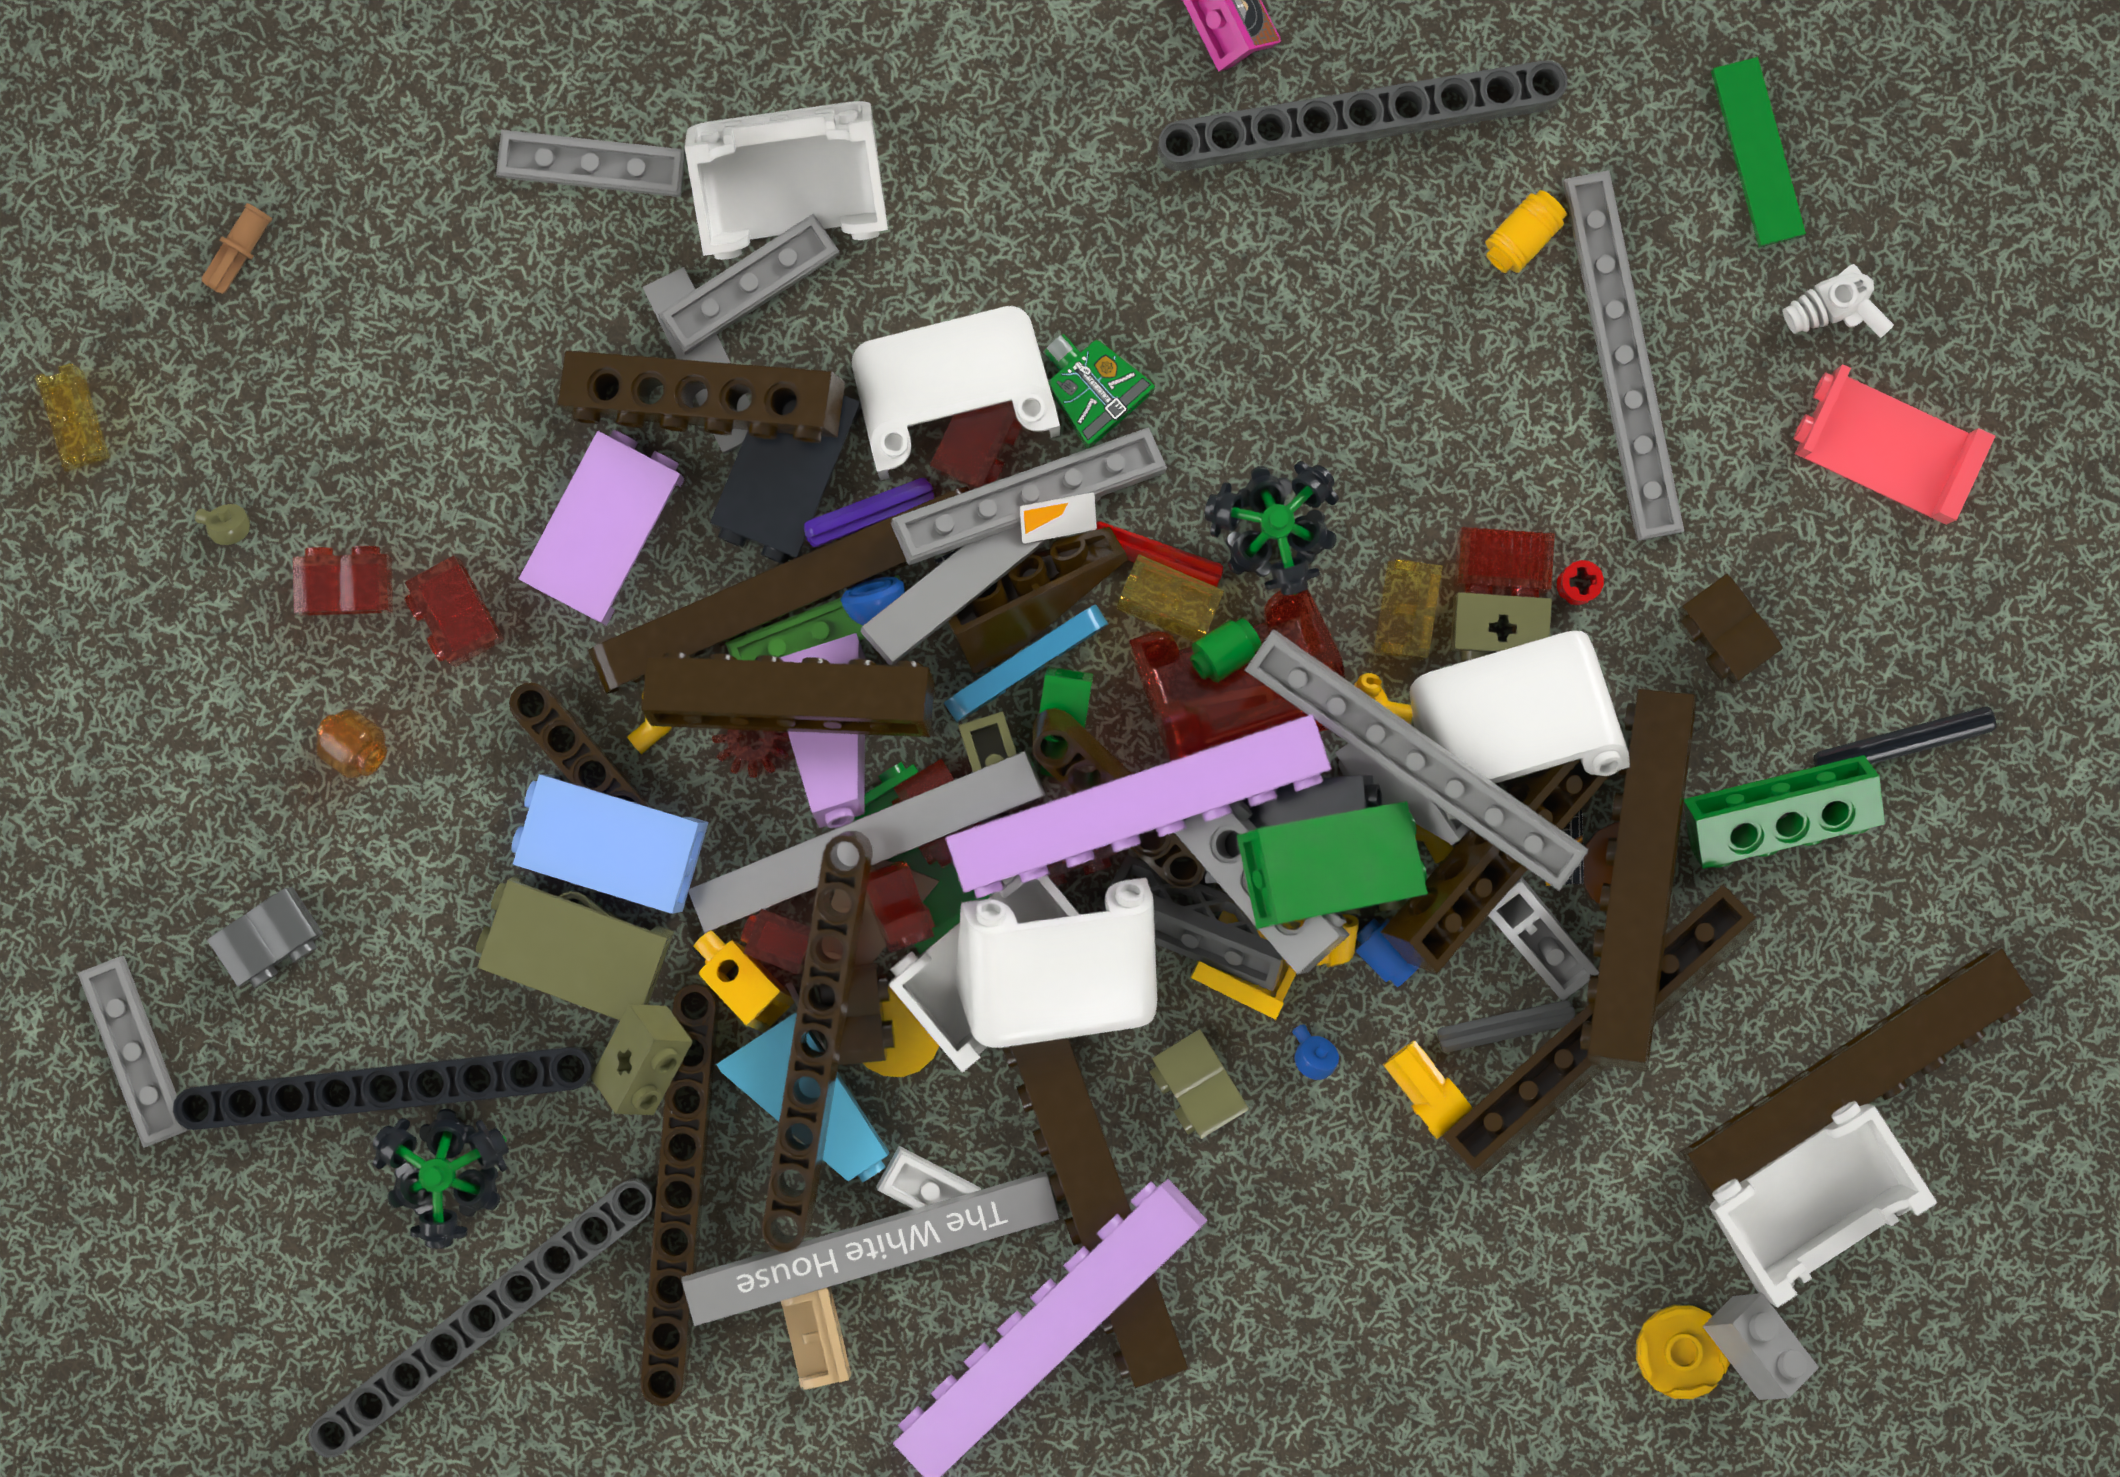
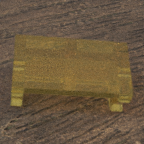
[35,363,110,472]
[1116,554,1224,642]
[1374,559,1443,661]

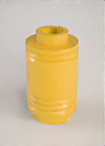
[1485,190,1567,273]

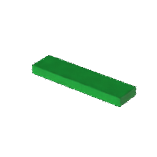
[1711,57,1806,248]

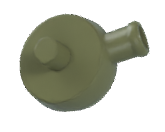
[195,504,250,545]

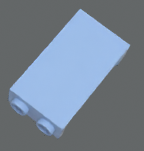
[511,774,709,914]

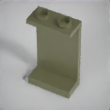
[476,874,674,1020]

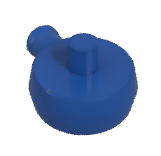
[1292,1024,1339,1080]

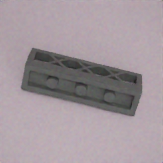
[1102,855,1300,991]

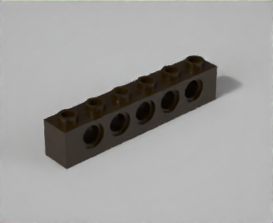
[557,350,845,443]
[1380,759,1610,974]

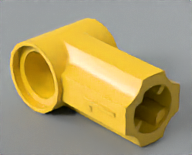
[1383,1040,1473,1139]

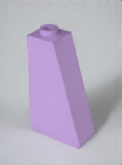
[780,633,865,828]

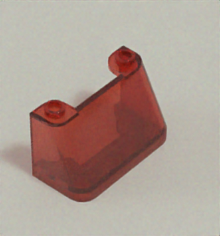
[1129,588,1345,762]

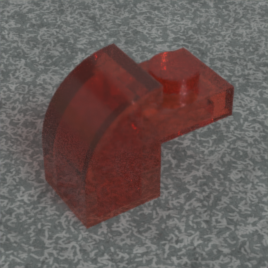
[866,860,935,953]

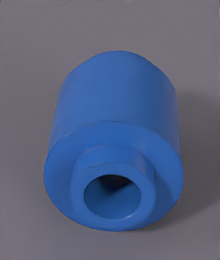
[1355,918,1419,987]

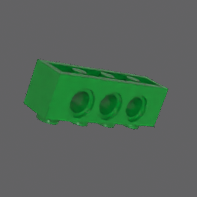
[1684,755,1885,869]

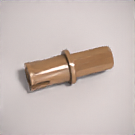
[202,203,272,294]

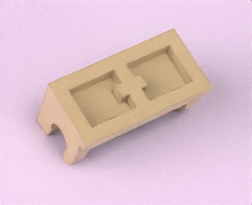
[781,1286,851,1390]

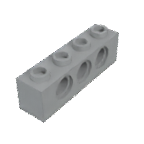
[1175,800,1350,974]

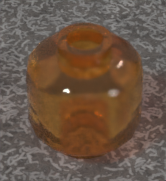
[316,709,387,778]

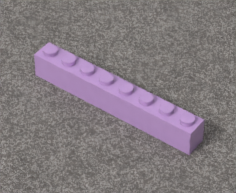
[946,714,1331,898]
[893,1179,1207,1477]

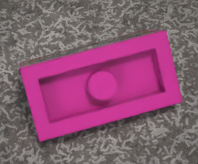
[1183,0,1281,72]

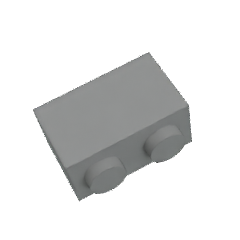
[1703,1293,1819,1400]

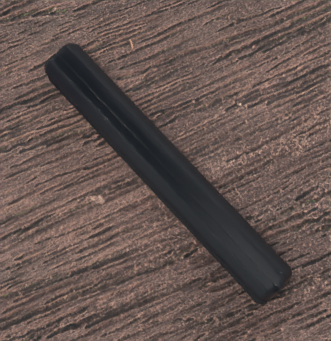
[1813,706,1997,767]

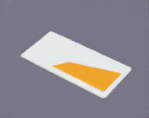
[1020,492,1097,544]

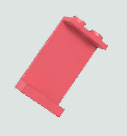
[1793,364,1995,525]

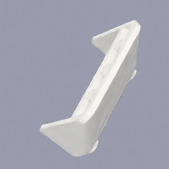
[852,306,1060,480]

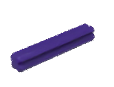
[803,478,934,547]

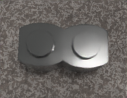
[207,887,323,989]

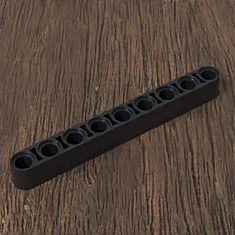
[173,1046,597,1130]

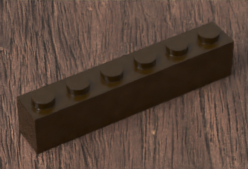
[641,652,935,737]

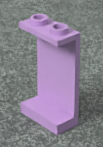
[519,430,684,626]

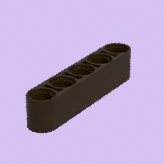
[509,682,654,809]
[1033,708,1205,889]

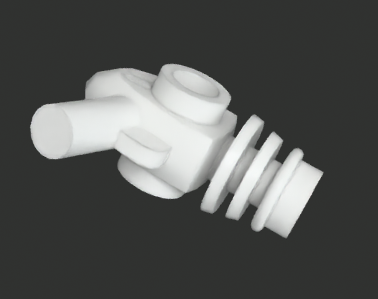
[1783,264,1894,338]

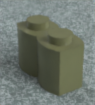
[1149,1028,1249,1139]

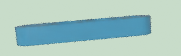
[944,604,1109,723]

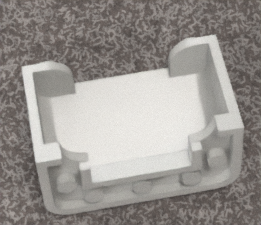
[684,101,888,259]
[1409,631,1630,820]
[888,874,1080,1072]
[955,878,1157,1048]
[1710,1101,1937,1308]

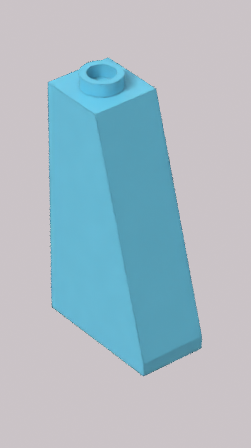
[716,1012,890,1183]

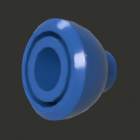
[840,577,905,626]

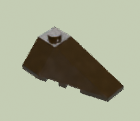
[947,527,1128,674]

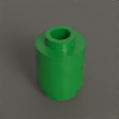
[1190,618,1262,683]

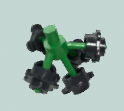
[1205,461,1339,595]
[373,1109,509,1249]

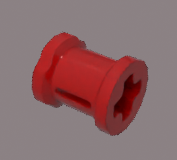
[1556,560,1604,605]

